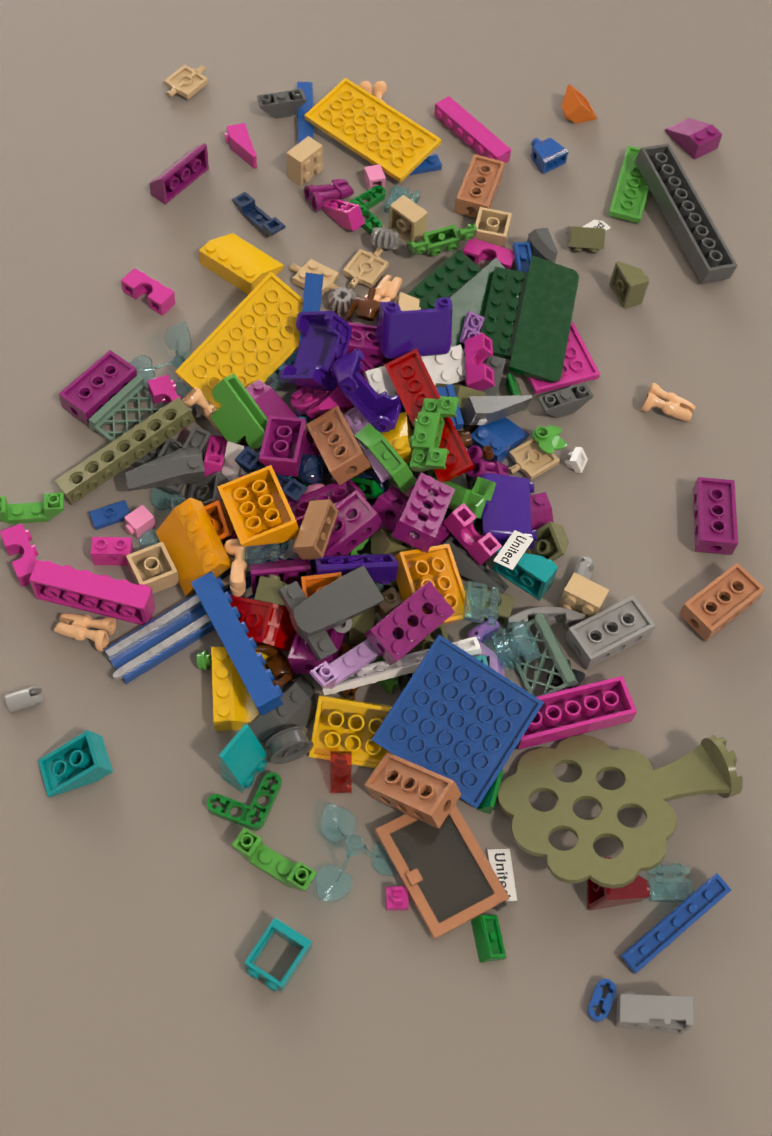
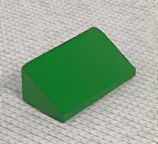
[505,373,527,411]
[351,477,384,500]
[476,769,504,814]
[471,915,506,963]

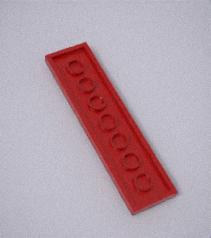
[385,348,475,483]

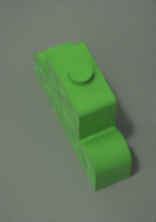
[211,374,268,449]

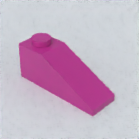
[224,123,257,169]
[321,198,365,231]
[306,384,354,415]
[203,434,227,477]

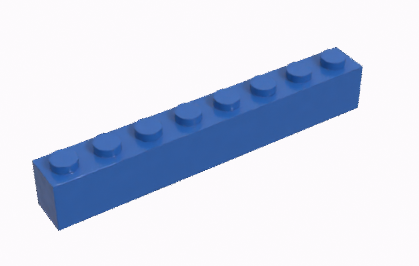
[191,571,284,716]

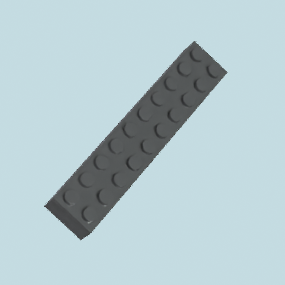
[635,144,737,284]

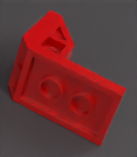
[216,595,296,652]

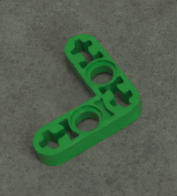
[349,185,386,235]
[207,772,282,831]

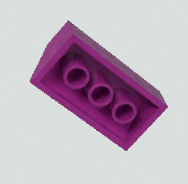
[149,143,209,205]
[288,479,365,530]

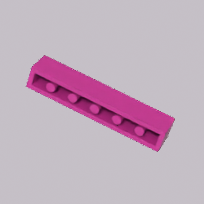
[434,96,511,163]

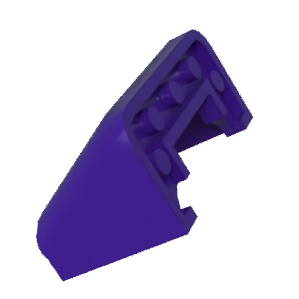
[376,297,453,359]
[279,311,352,391]
[333,348,402,433]
[481,473,537,553]

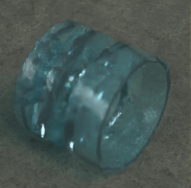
[492,619,541,671]

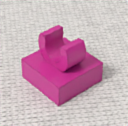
[386,886,409,910]

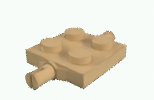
[164,65,208,99]
[343,247,389,289]
[290,259,342,295]
[508,438,560,481]

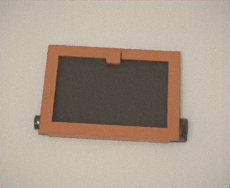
[375,805,510,940]

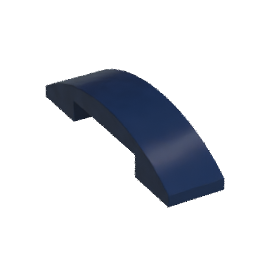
[232,192,285,235]
[235,446,308,503]

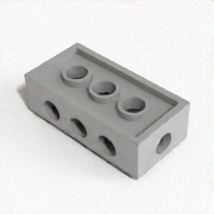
[565,595,656,670]

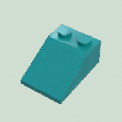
[493,549,558,601]
[218,723,268,793]
[38,730,113,798]

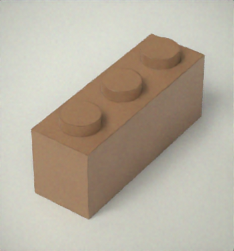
[293,499,339,560]

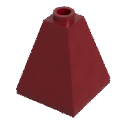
[587,856,650,910]

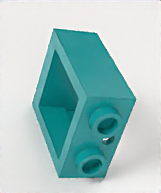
[244,917,312,992]

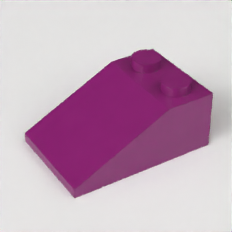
[665,118,722,160]
[245,380,298,418]

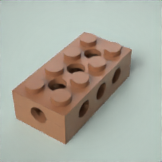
[455,154,505,218]
[306,405,372,485]
[679,562,765,641]
[364,752,462,829]

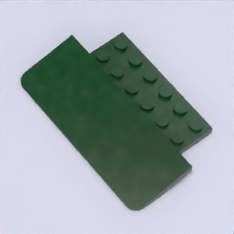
[407,250,506,356]
[481,255,579,383]

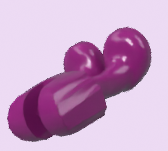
[304,179,354,212]
[466,445,509,478]

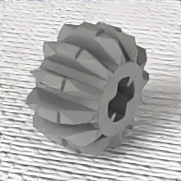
[370,227,399,249]
[328,286,356,315]

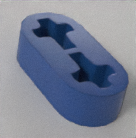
[587,979,617,1022]

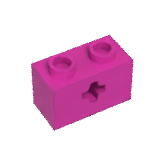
[91,537,134,566]

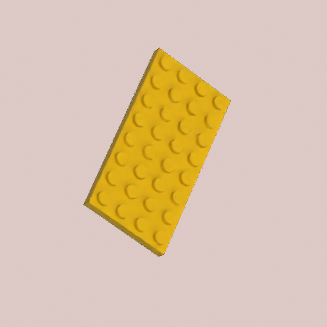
[304,78,442,183]
[175,272,303,409]

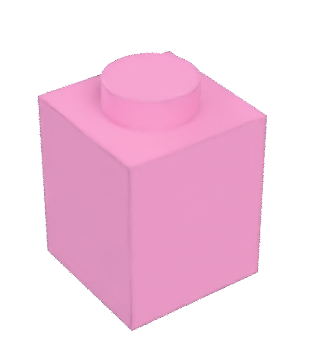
[364,164,385,190]
[124,505,156,539]

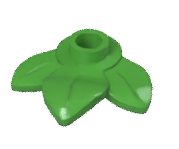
[532,425,567,454]

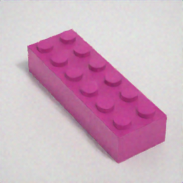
[29,560,156,626]
[517,676,637,750]

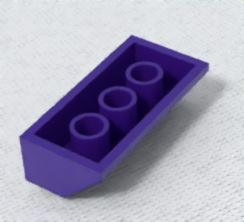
[314,553,398,584]

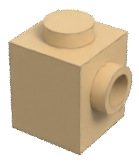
[375,587,403,619]

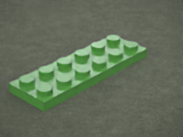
[608,146,649,224]

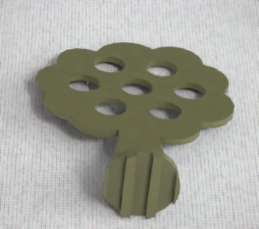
[497,735,743,889]

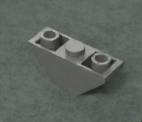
[257,89,306,119]
[537,382,593,418]

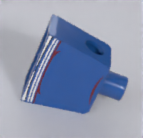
[531,138,569,174]

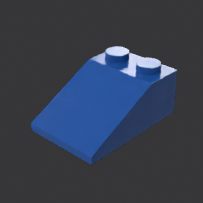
[467,417,529,463]

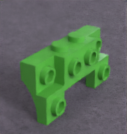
[407,224,477,256]
[409,396,460,472]
[428,469,496,519]

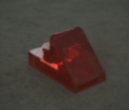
[330,751,352,793]

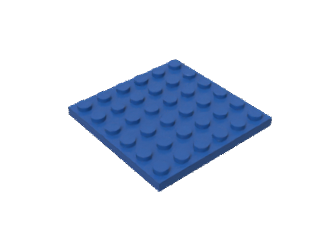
[371,635,544,808]

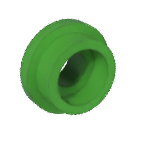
[197,650,212,671]

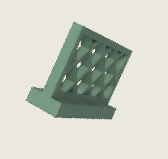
[89,374,167,443]
[502,612,579,697]

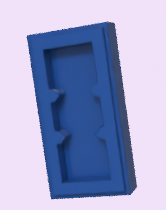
[89,500,130,530]

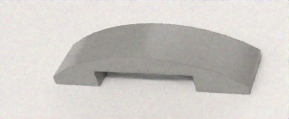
[506,607,586,631]

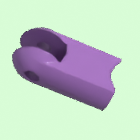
[467,617,500,643]

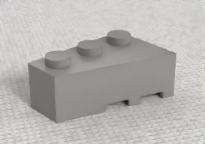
[616,992,694,1034]

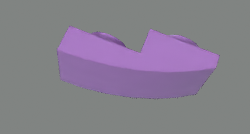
[460,311,485,345]

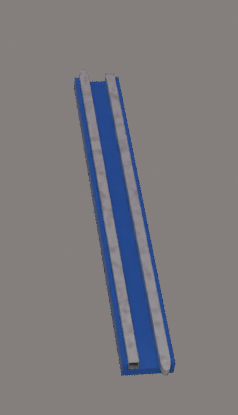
[103,497,371,684]

